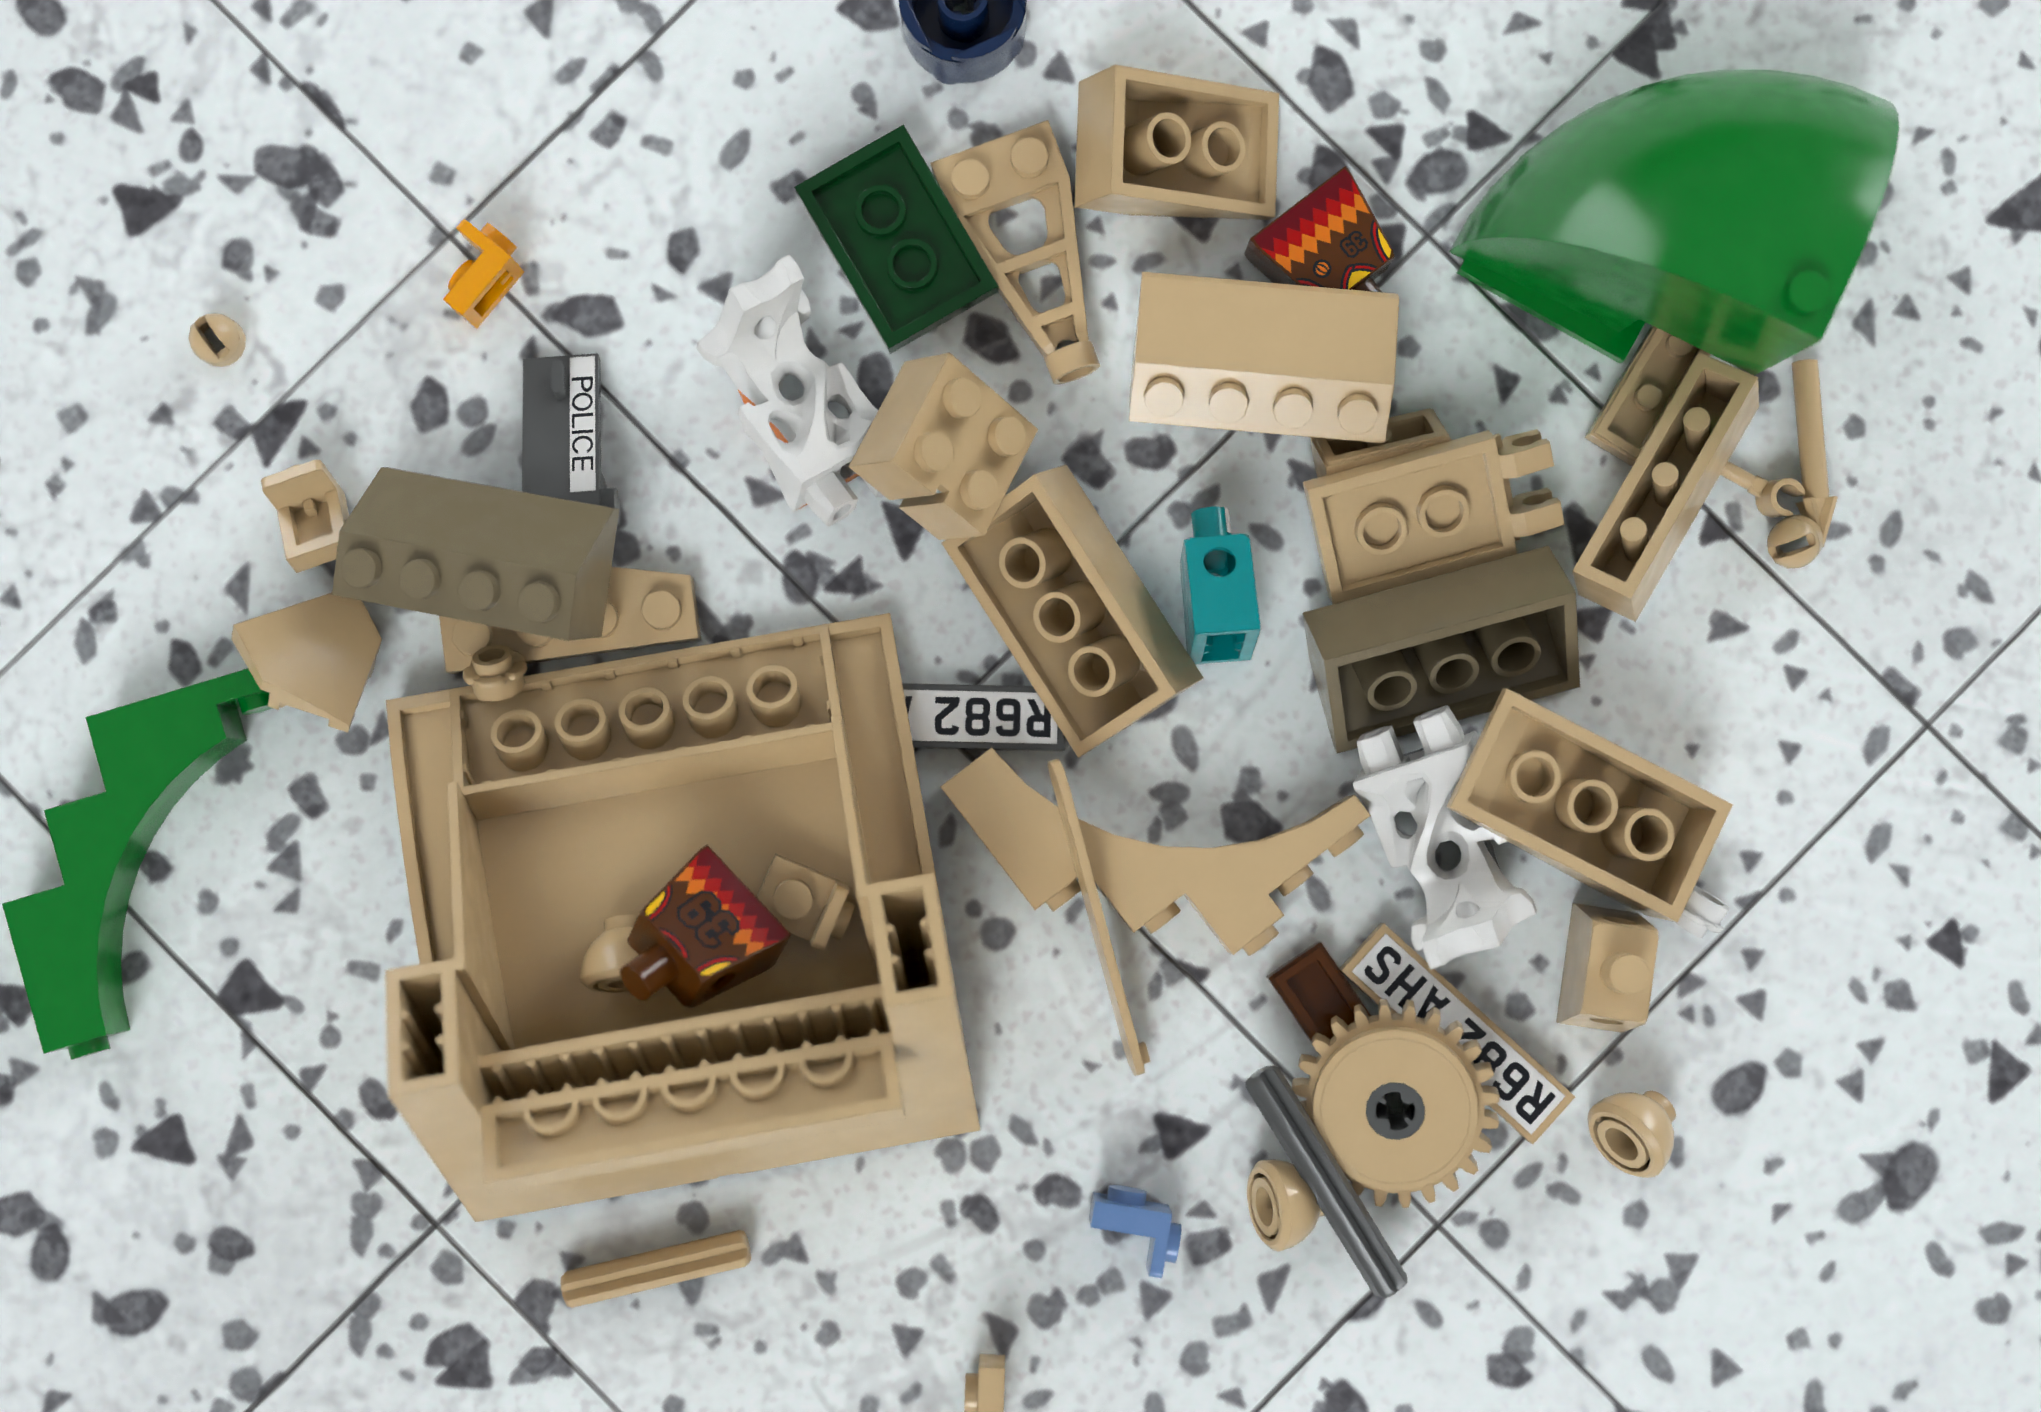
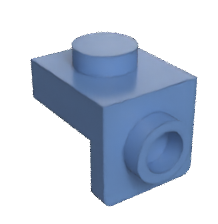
[1089,1185,1181,1278]

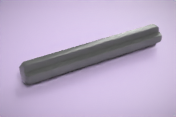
[1245,1065,1407,1298]

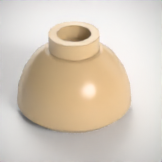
[580,915,639,993]
[1587,1091,1676,1178]
[1247,1159,1325,1251]

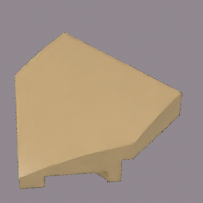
[231,593,382,732]

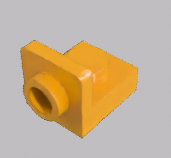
[443,219,524,329]

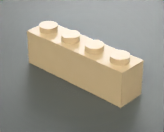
[1572,352,1759,622]

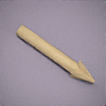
[1792,359,1838,547]

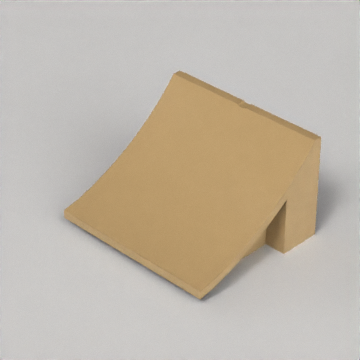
[385,613,980,1222]

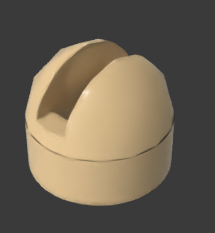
[188,313,246,367]
[1767,515,1823,568]

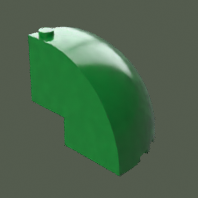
[1449,70,1899,375]

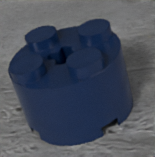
[899,0,1027,85]

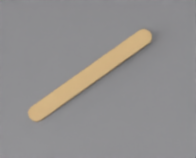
[1048,759,1150,1076]

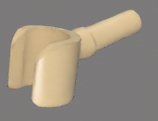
[1720,461,1805,518]

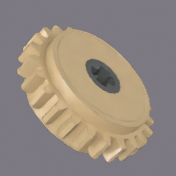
[1292,999,1500,1208]

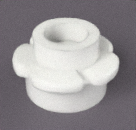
[1674,885,1729,938]

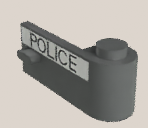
[522,353,621,526]

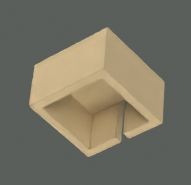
[848,353,1038,540]

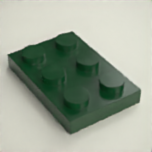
[794,124,999,354]

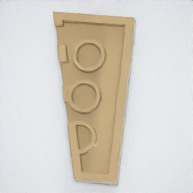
[439,567,701,674]

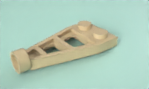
[930,120,1100,384]

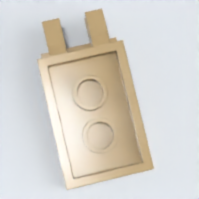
[1302,429,1565,604]

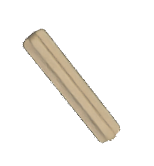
[561,1230,751,1308]

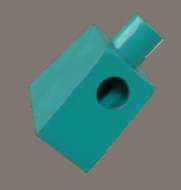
[1180,506,1261,664]

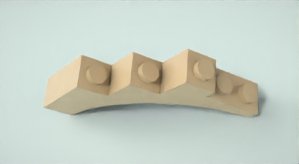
[941,747,1371,956]

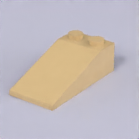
[1446,688,1733,923]

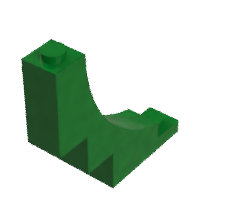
[2,668,273,1060]

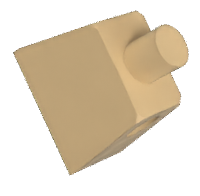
[1556,903,1658,1033]

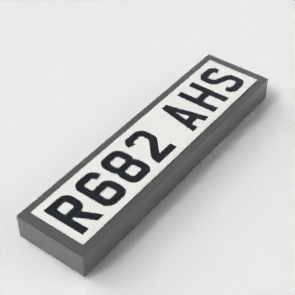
[902,683,1065,751]

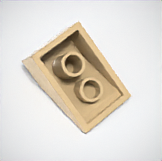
[1075,65,1279,220]

